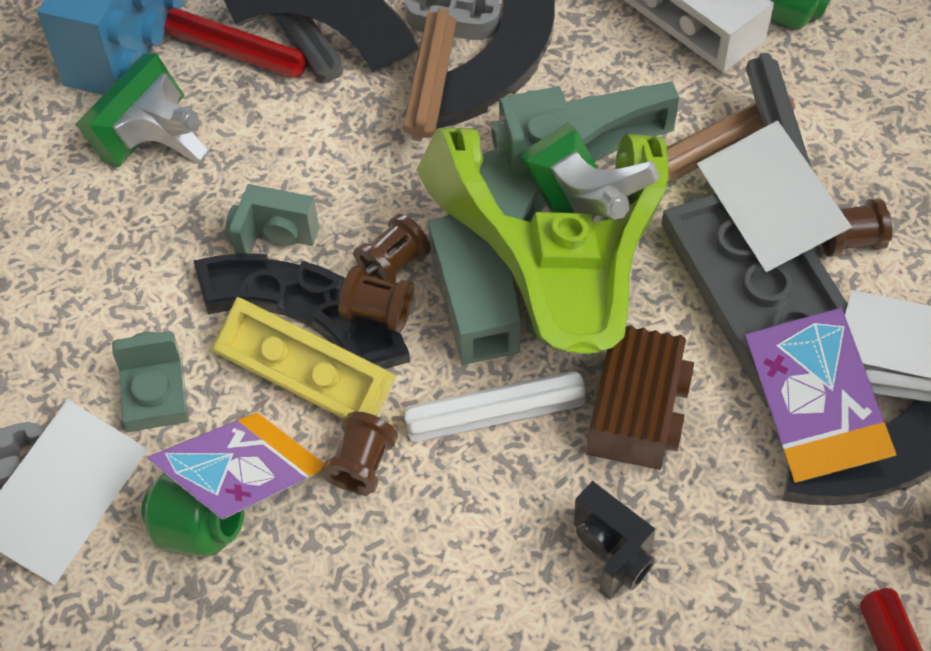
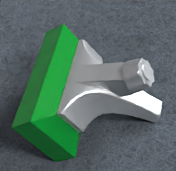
[75,54,209,167]
[519,123,660,223]

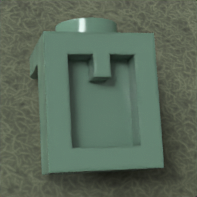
[491,96,572,177]
[225,184,320,254]
[112,331,189,432]

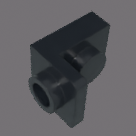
[573,481,656,600]

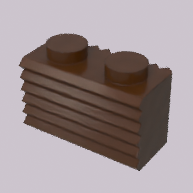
[586,325,695,470]

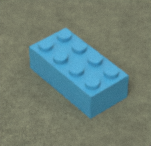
[37,0,185,95]

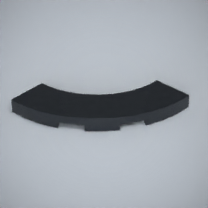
[224,0,420,73]
[436,0,555,129]
[193,254,410,369]
[783,400,931,505]

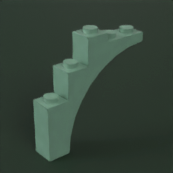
[428,81,679,365]

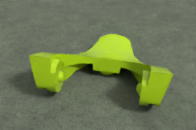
[416,128,668,354]

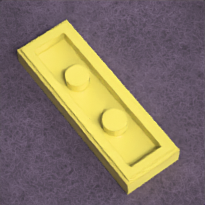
[211,297,397,419]

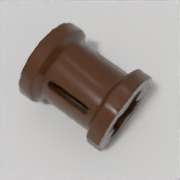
[821,198,892,257]
[353,213,431,283]
[338,266,415,333]
[321,411,398,496]

